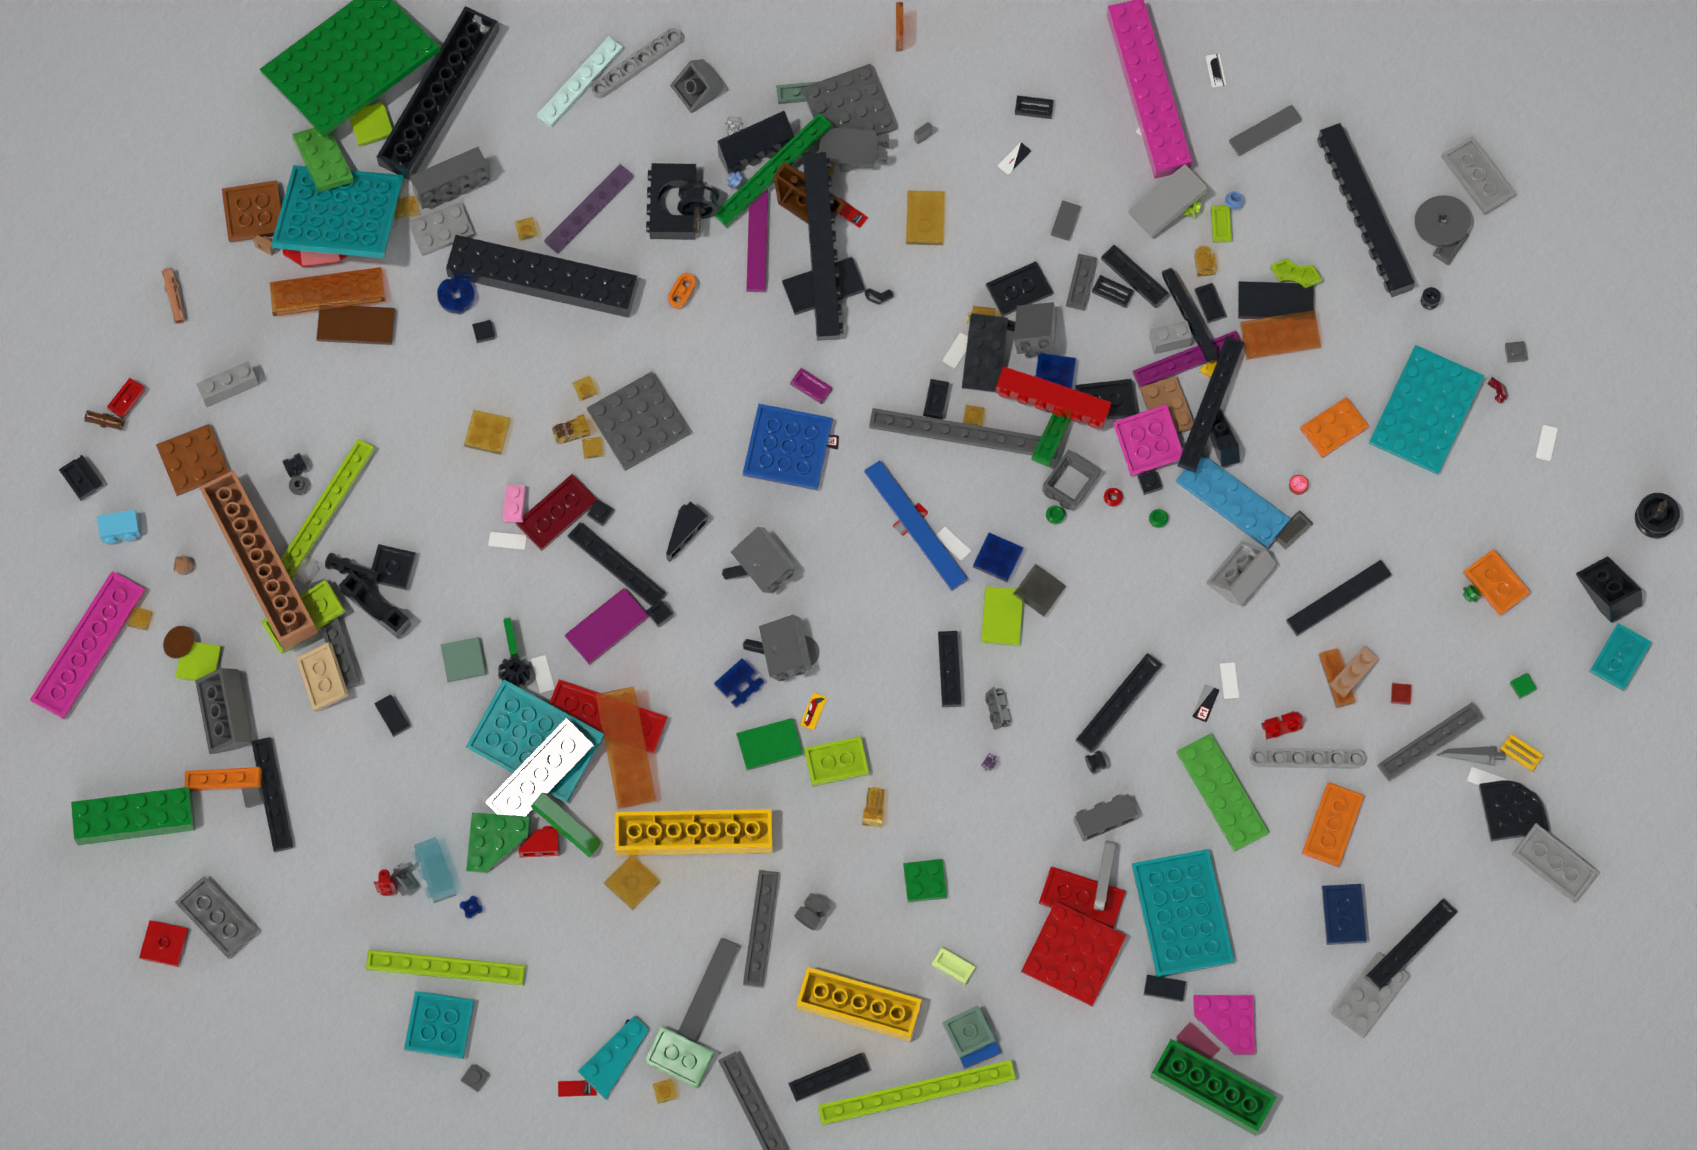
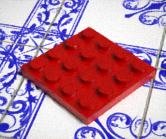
[1021,901,1126,1007]

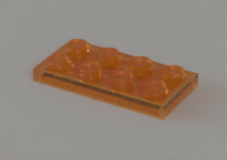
[1240,310,1321,360]

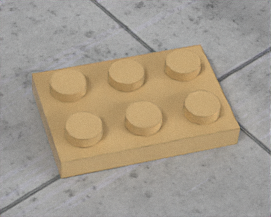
[296,643,349,712]

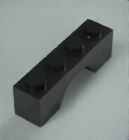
[339,571,411,639]

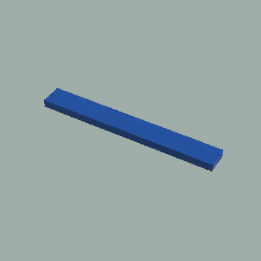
[864,460,967,591]

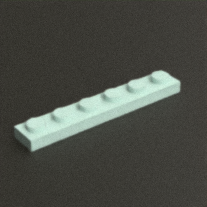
[537,36,623,128]

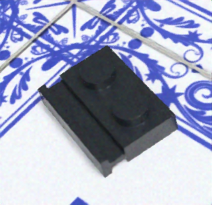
[59,455,104,501]

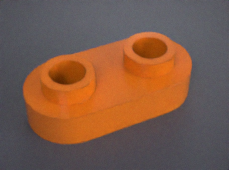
[668,273,696,309]

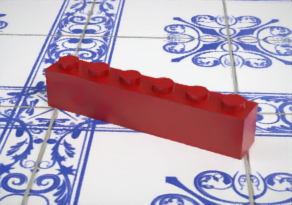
[996,366,1111,429]

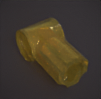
[862,787,885,827]

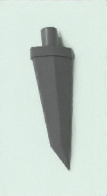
[1436,746,1505,766]

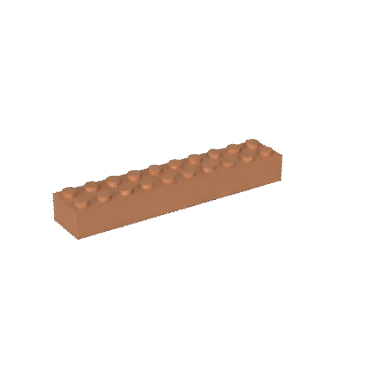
[199,470,318,651]

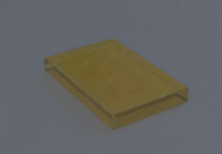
[906,190,945,246]

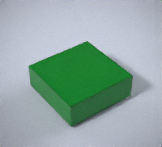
[1509,673,1537,699]

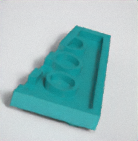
[578,1015,649,1100]

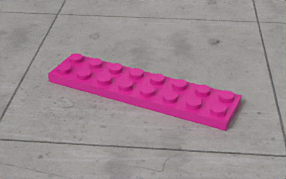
[30,571,146,720]

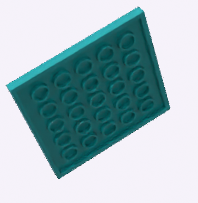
[272,165,404,258]

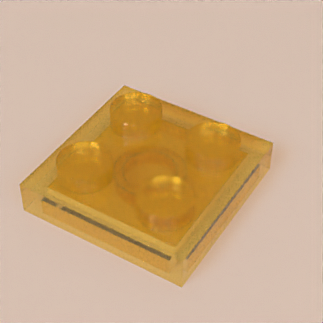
[464,410,511,455]
[604,855,660,911]

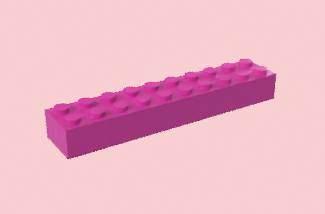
[1107,0,1192,179]

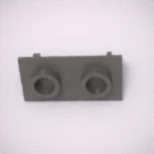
[985,687,1011,730]

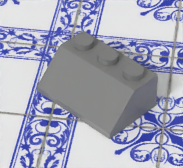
[1206,541,1276,606]

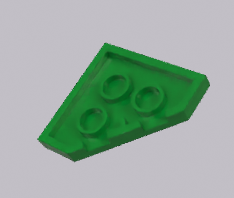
[466,812,531,873]

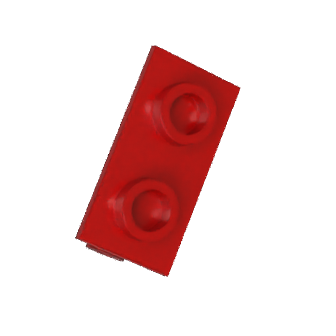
[1261,711,1303,740]
[374,869,397,896]

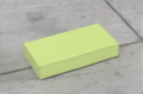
[931,947,975,985]

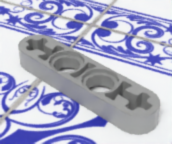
[1094,840,1115,911]

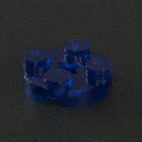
[437,276,475,315]

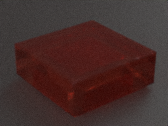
[1390,683,1411,705]

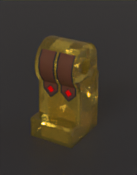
[552,414,590,444]

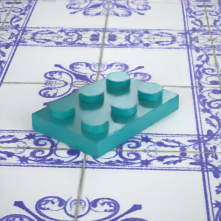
[1589,623,1651,691]

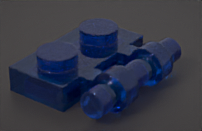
[714,658,765,708]

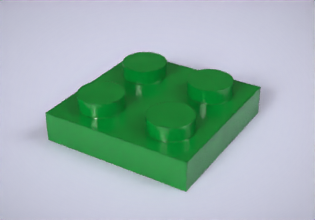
[903,859,947,903]

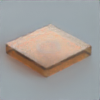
[895,2,903,52]

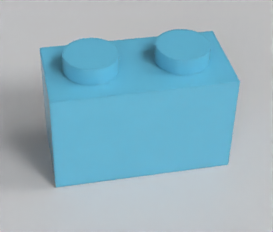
[97,510,141,544]

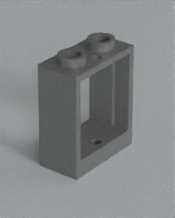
[1042,449,1100,511]

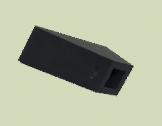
[1210,410,1240,467]

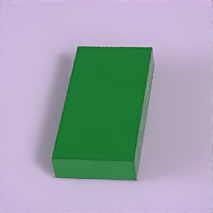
[503,617,518,659]

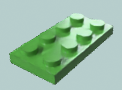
[292,128,354,192]

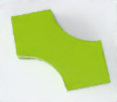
[1270,258,1322,288]

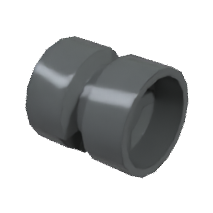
[794,893,831,930]

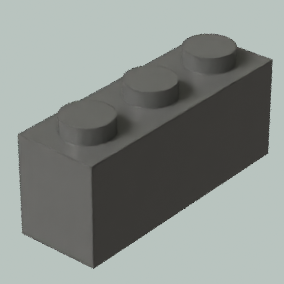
[1074,794,1138,842]

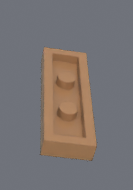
[1329,645,1379,698]

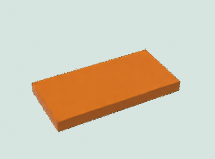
[1302,782,1364,868]

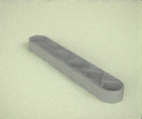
[591,28,681,98]
[1250,748,1365,769]

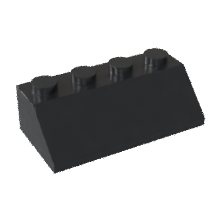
[717,111,794,174]

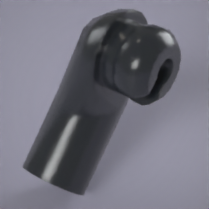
[865,288,894,305]

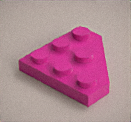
[1193,995,1255,1055]

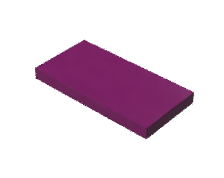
[564,588,649,665]

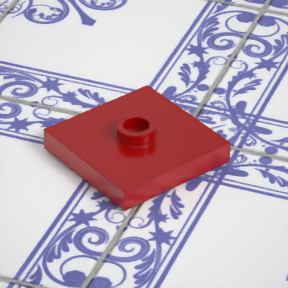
[139,920,188,967]

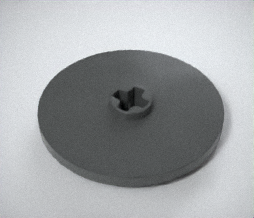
[1415,195,1471,246]

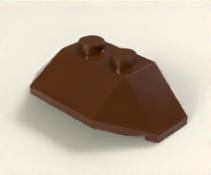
[773,162,846,224]

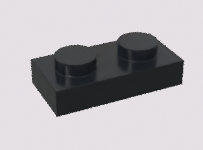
[923,379,949,419]

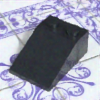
[1576,556,1643,622]

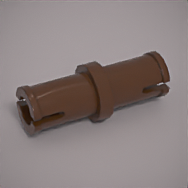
[84,410,125,431]

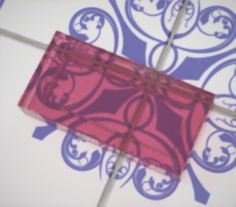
[1176,1022,1219,1060]

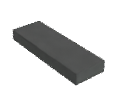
[1066,254,1097,311]

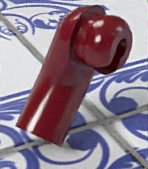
[1487,377,1508,404]

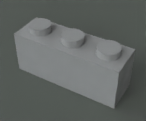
[197,361,259,407]

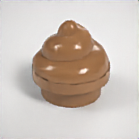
[174,555,194,574]

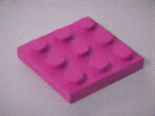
[1113,404,1183,477]

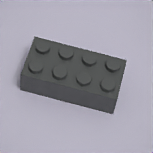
[410,147,490,209]

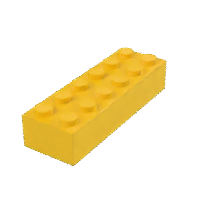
[796,967,922,1042]

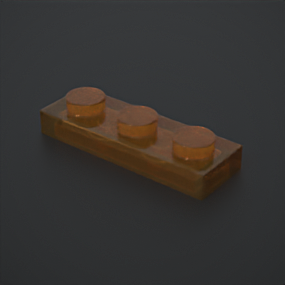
[1318,648,1356,708]

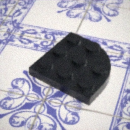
[1479,780,1549,842]

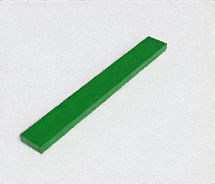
[714,113,833,228]

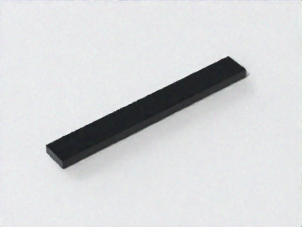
[1177,336,1244,473]

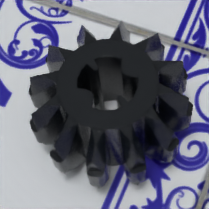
[498,656,531,687]

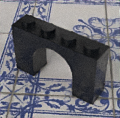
[646,163,697,240]

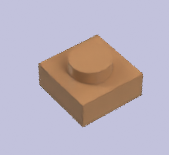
[253,235,275,256]

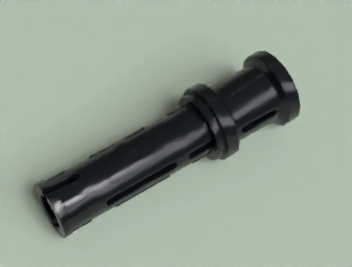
[325,552,382,584]

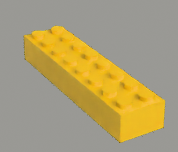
[615,809,773,856]

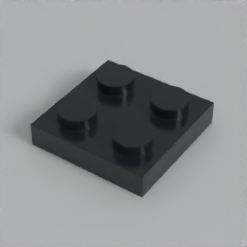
[369,544,416,590]

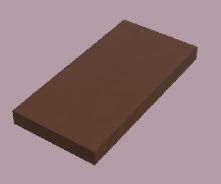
[316,304,395,345]

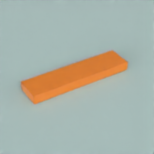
[184,767,262,791]

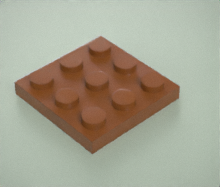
[222,180,281,242]
[156,424,229,496]

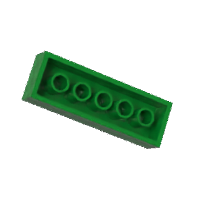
[71,787,195,845]
[1150,1039,1277,1136]

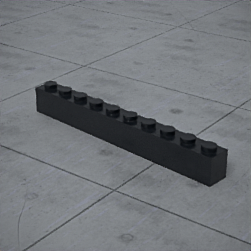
[1317,123,1415,297]
[803,152,843,341]

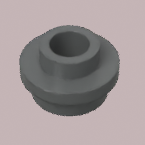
[289,476,308,495]

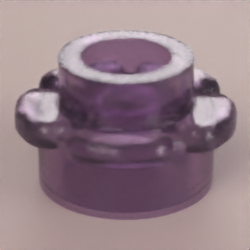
[981,753,998,771]

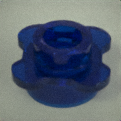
[459,896,483,919]

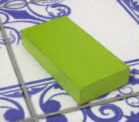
[1210,205,1232,243]

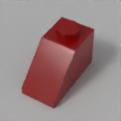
[519,826,559,858]

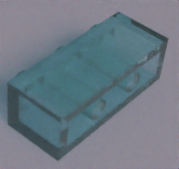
[412,837,456,903]

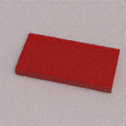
[1039,866,1126,928]

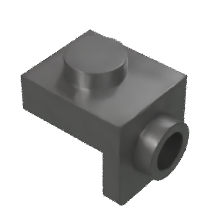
[390,862,419,896]

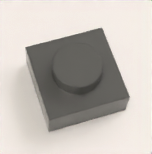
[1505,341,1527,363]
[461,1064,489,1093]

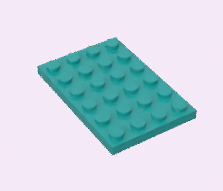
[1369,345,1485,475]
[466,680,605,803]
[1131,849,1234,977]

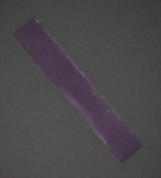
[544,164,634,254]

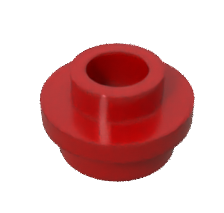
[1104,488,1123,507]

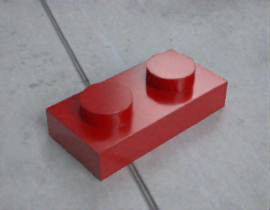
[107,377,146,419]

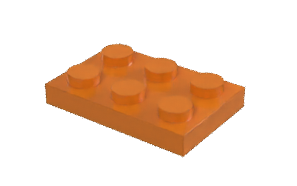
[1300,397,1369,458]
[1463,549,1530,616]

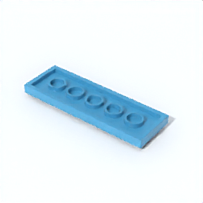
[1176,454,1290,549]

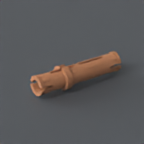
[161,268,186,324]

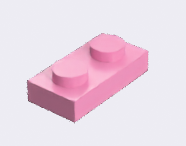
[503,485,526,523]

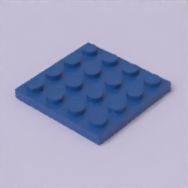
[743,404,833,490]

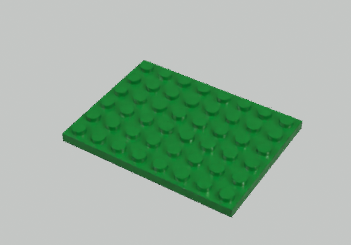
[259,0,441,137]

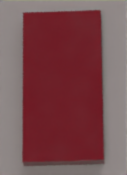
[515,474,597,551]

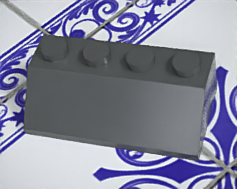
[195,668,252,754]

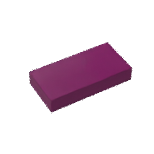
[790,368,832,404]

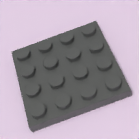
[802,64,897,136]
[587,371,690,471]

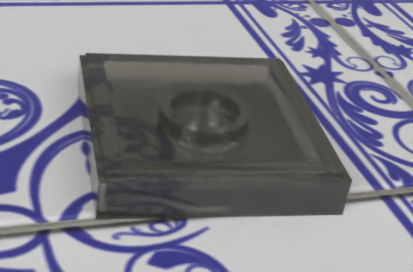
[1013,564,1066,617]

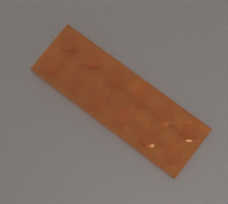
[270,267,385,316]
[596,686,656,809]

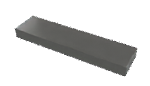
[1229,105,1302,156]

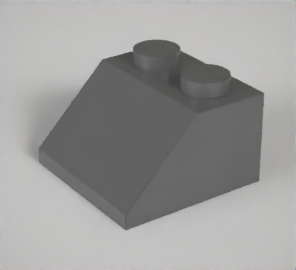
[670,59,725,113]

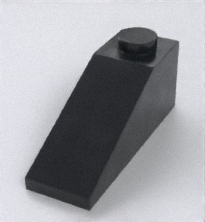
[666,501,708,562]

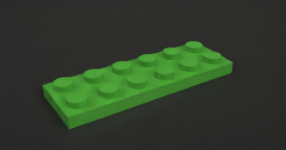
[1176,733,1269,852]

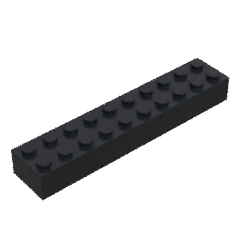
[376,6,499,181]
[446,235,638,318]

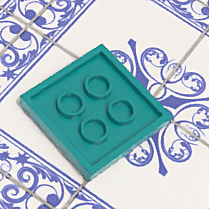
[404,991,474,1059]

